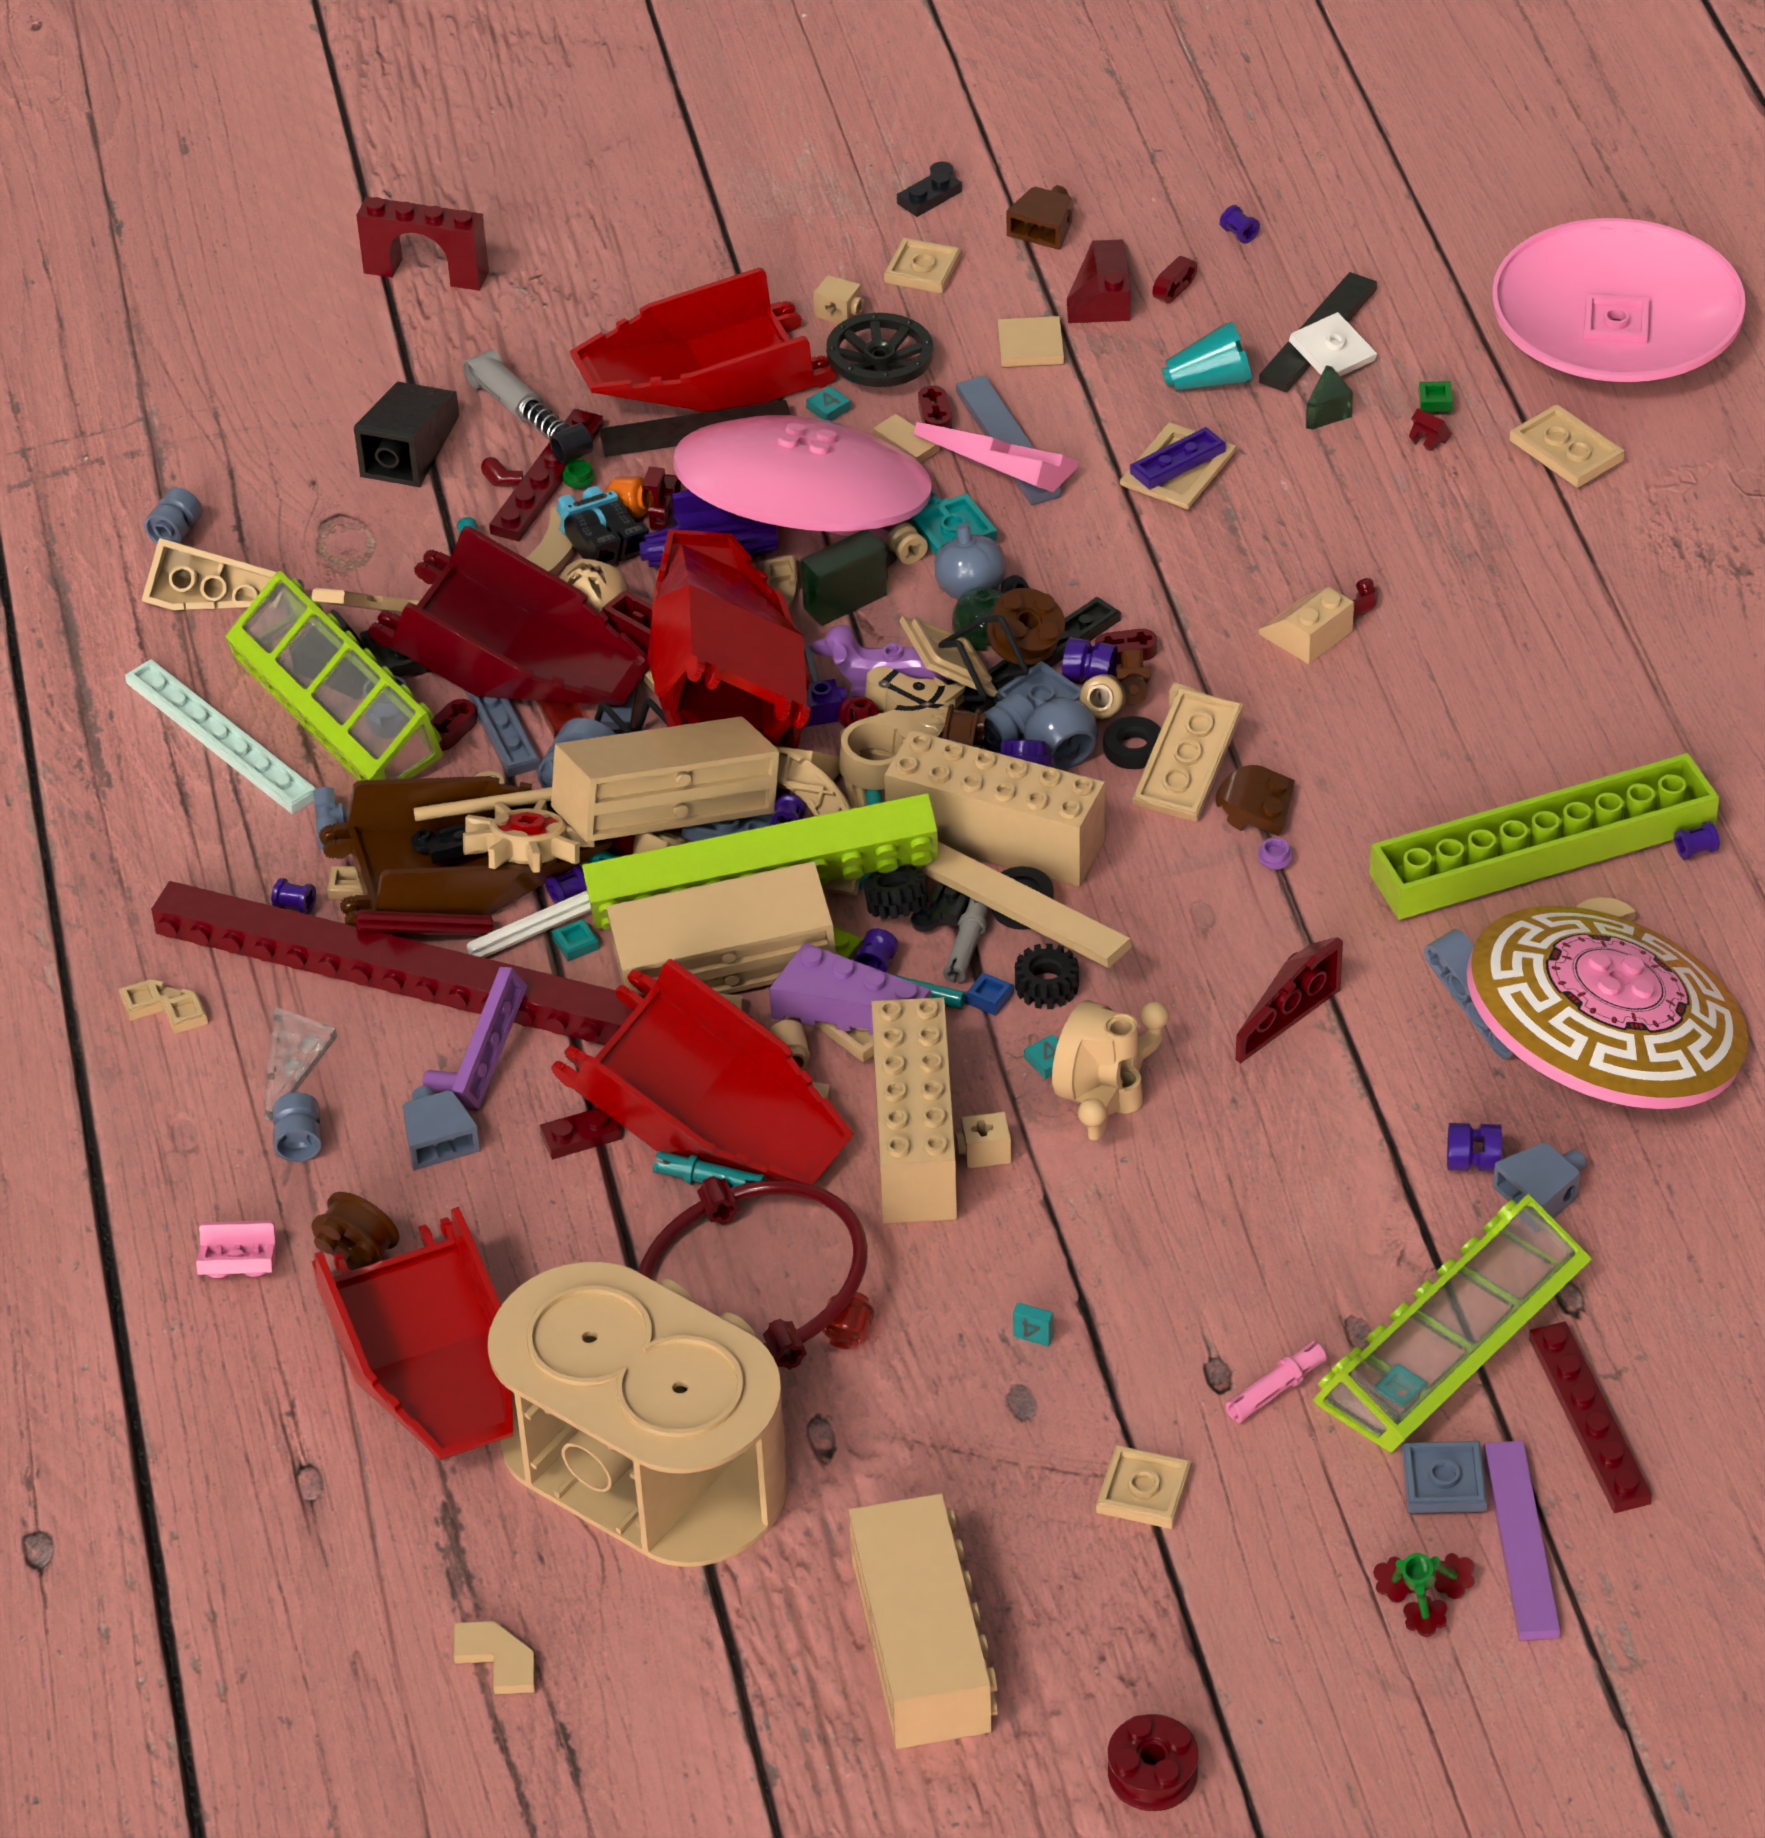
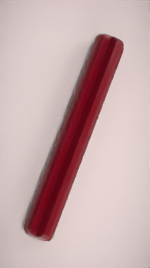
[355,910,494,936]

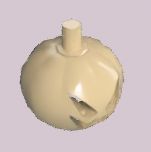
[559,559,629,613]

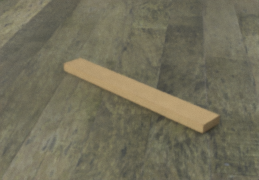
[907,842,1132,968]

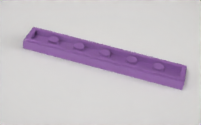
[1484,1441,1560,1641]

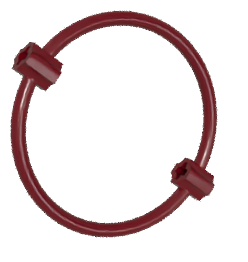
[638,1176,868,1370]

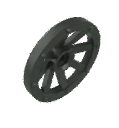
[826,313,933,387]

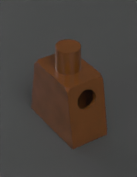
[1006,185,1072,250]

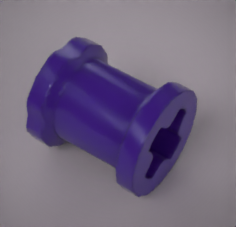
[1220,205,1260,244]
[770,794,806,826]
[1674,821,1720,860]
[545,864,587,904]
[271,878,316,915]

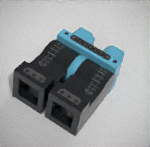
[556,485,649,570]

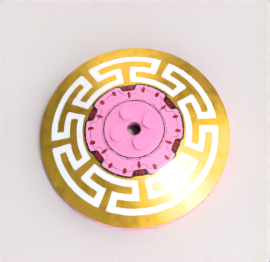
[1466,906,1748,1109]

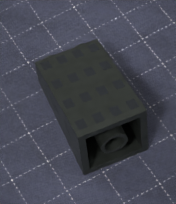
[354,381,459,487]

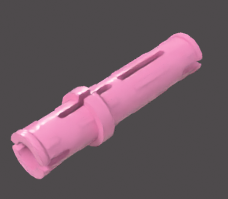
[1225,1341,1327,1423]

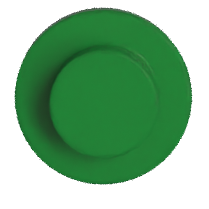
[563,460,595,489]

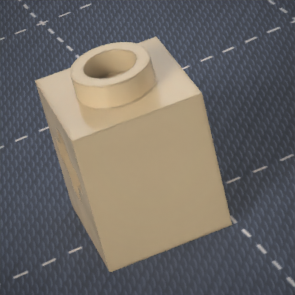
[814,275,864,324]
[955,1112,1011,1169]

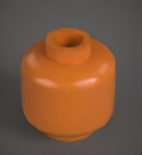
[604,476,654,518]

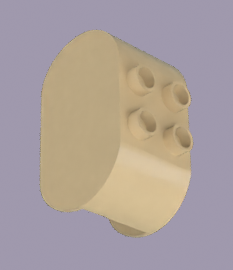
[488,1262,788,1567]

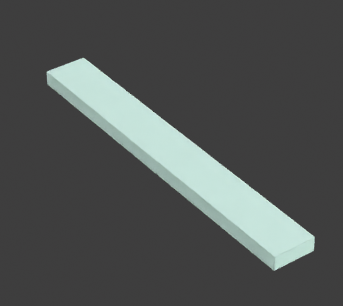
[125,659,317,815]

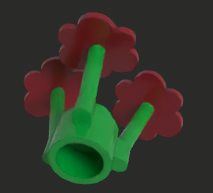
[1373,1553,1475,1637]

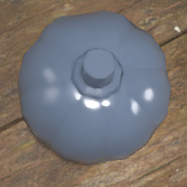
[934,523,1006,600]
[1024,697,1098,770]

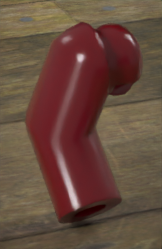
[481,457,524,486]
[1352,578,1378,618]

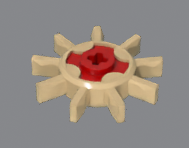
[463,799,595,873]

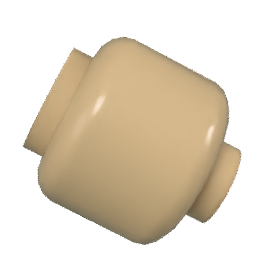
[1080,674,1126,719]

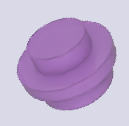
[1258,837,1293,869]

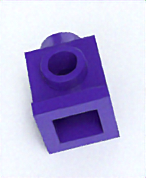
[804,679,847,727]

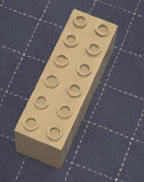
[551,716,780,842]
[884,730,1105,887]
[606,861,836,997]
[871,997,957,1223]
[848,1493,998,1749]

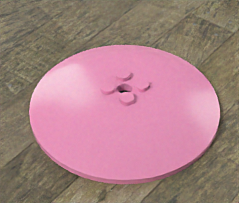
[1492,218,1746,382]
[673,415,932,531]

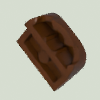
[1216,765,1295,836]

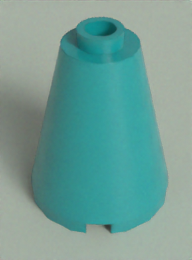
[1161,321,1252,391]

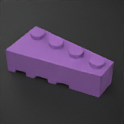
[769,942,931,1035]

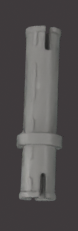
[943,898,990,983]

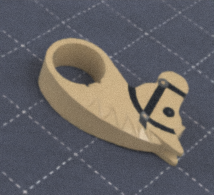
[839,666,966,790]

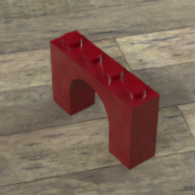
[356,197,489,291]

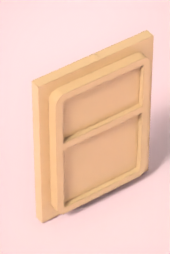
[1120,422,1237,509]
[899,616,997,697]

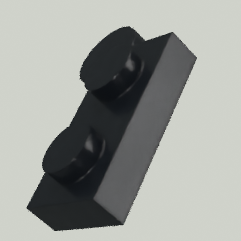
[897,161,962,217]
[410,816,490,864]
[911,881,970,932]

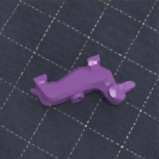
[810,625,953,697]

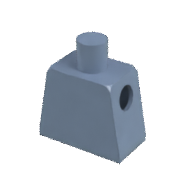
[402,1086,480,1171]
[1493,1143,1586,1229]

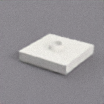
[1289,312,1377,382]

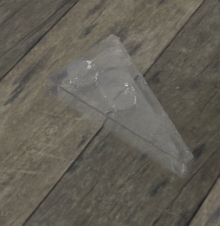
[264,1007,337,1122]

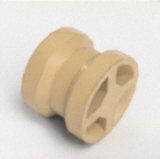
[887,523,928,564]

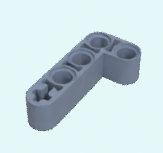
[1424,929,1514,1059]

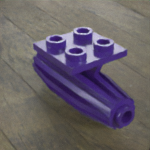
[639,489,778,567]

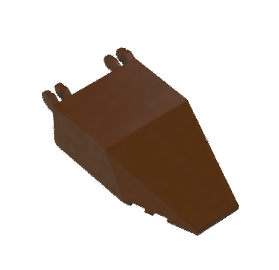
[319,776,613,926]

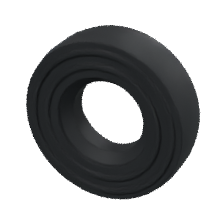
[1103,716,1161,769]

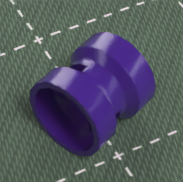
[854,928,899,972]

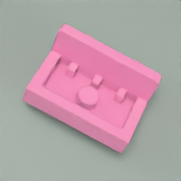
[196,1220,277,1278]

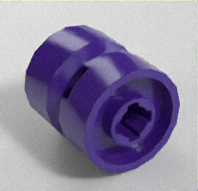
[1062,637,1118,683]
[1447,1123,1502,1172]

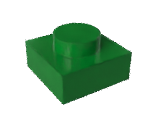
[1418,381,1453,413]

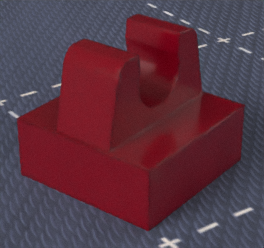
[1409,408,1452,451]

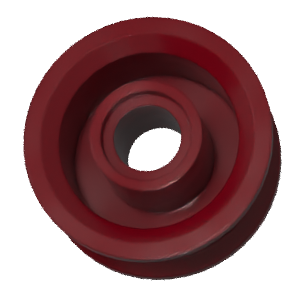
[1108,1714,1198,1811]

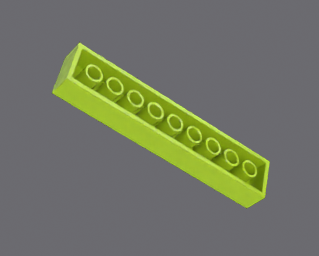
[1369,753,1719,920]
[582,793,938,930]

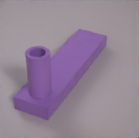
[423,967,527,1110]

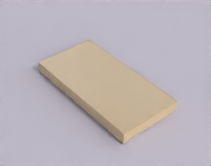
[1132,687,1244,822]

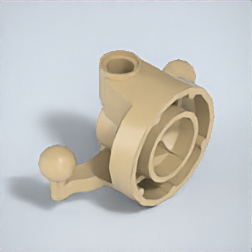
[1052,1000,1169,1140]

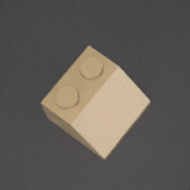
[1259,587,1354,664]

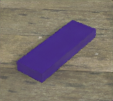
[1130,427,1226,490]

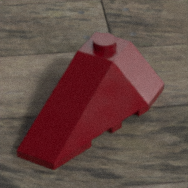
[1067,239,1130,323]
[1235,937,1343,1064]

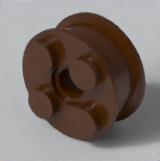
[986,588,1065,666]
[942,704,986,748]
[311,1192,400,1271]

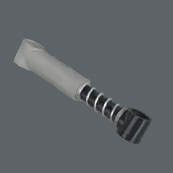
[463,349,593,464]

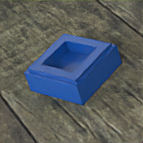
[965,972,1014,1016]

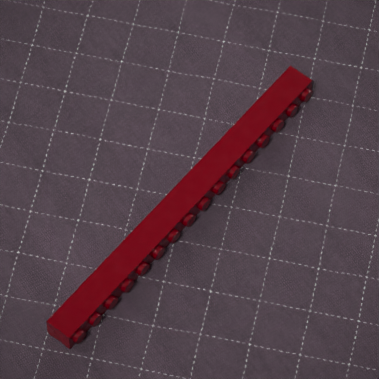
[151,881,645,1045]

